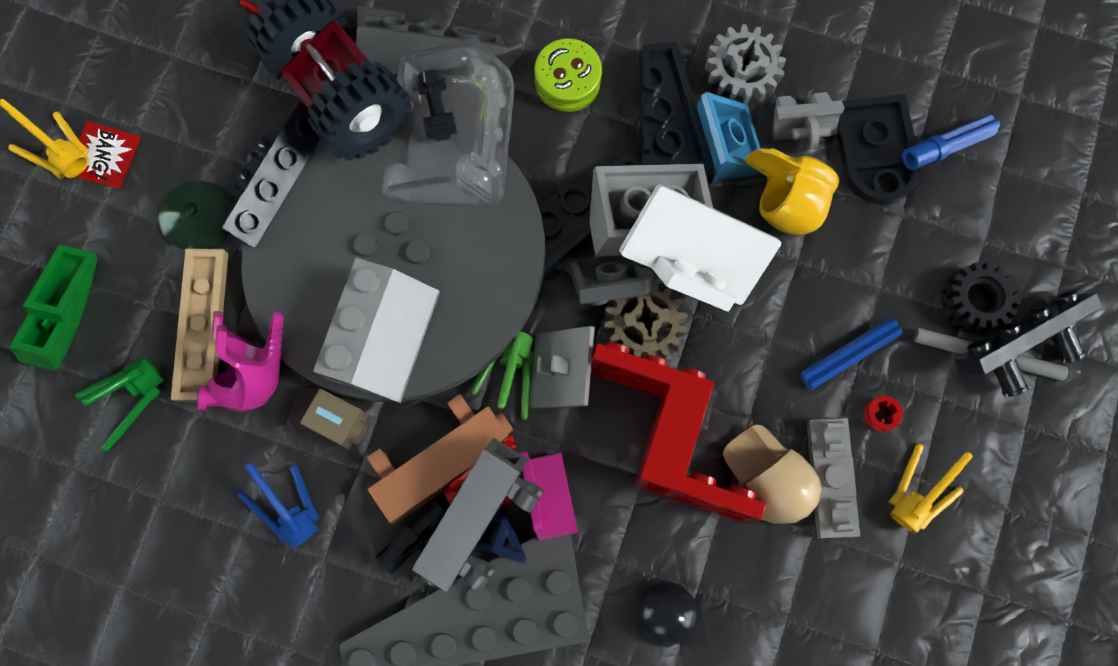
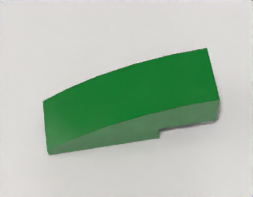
[9,245,98,371]

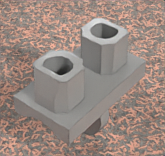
[771,92,844,149]

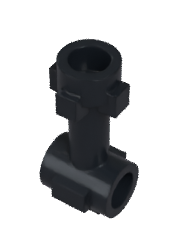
[417,69,457,142]

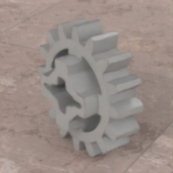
[705,24,786,104]

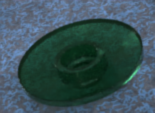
[159,181,233,251]

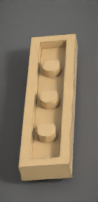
[171,249,228,402]

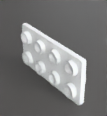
[619,184,781,312]

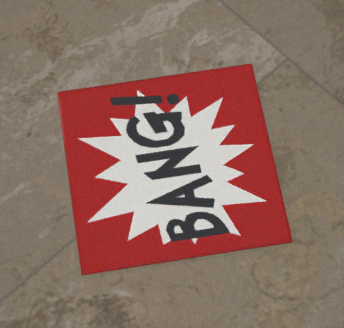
[76,121,141,189]

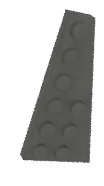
[340,534,589,666]

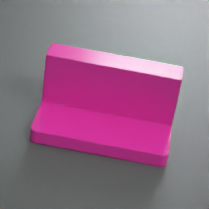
[519,451,578,541]

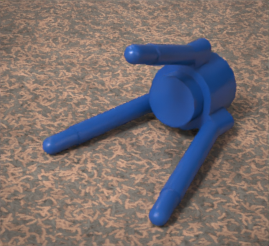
[237,462,320,549]

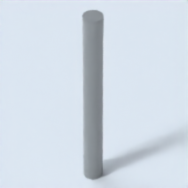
[913,328,1069,381]

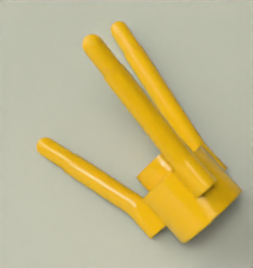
[0,99,89,179]
[888,443,972,534]

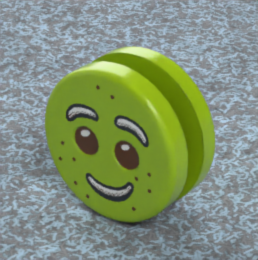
[534,38,602,112]

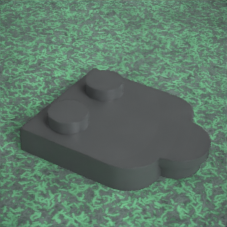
[568,255,663,305]

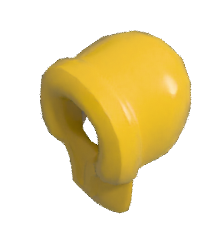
[744,148,839,235]

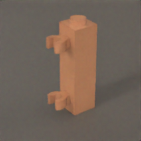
[367,394,513,525]

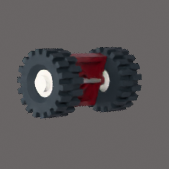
[246,0,411,160]

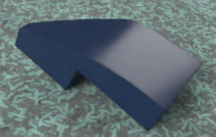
[475,513,527,565]

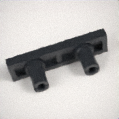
[954,290,1102,397]

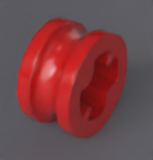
[863,395,903,433]

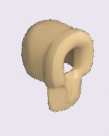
[723,425,822,524]

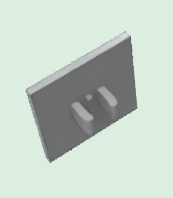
[528,326,595,409]

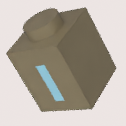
[300,388,368,450]

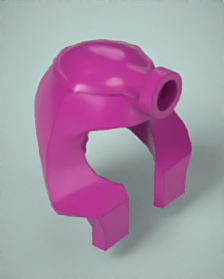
[197,311,284,412]

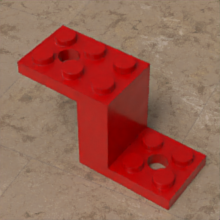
[591,342,766,523]

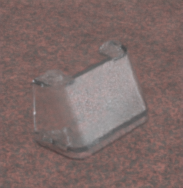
[382,37,514,207]

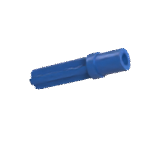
[902,115,1001,170]

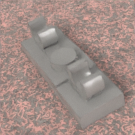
[806,418,860,539]

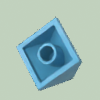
[697,92,761,184]

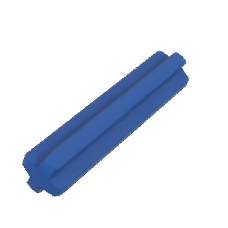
[800,318,902,390]

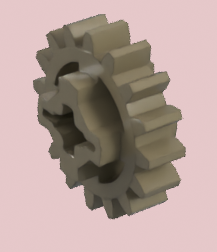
[604,284,688,360]

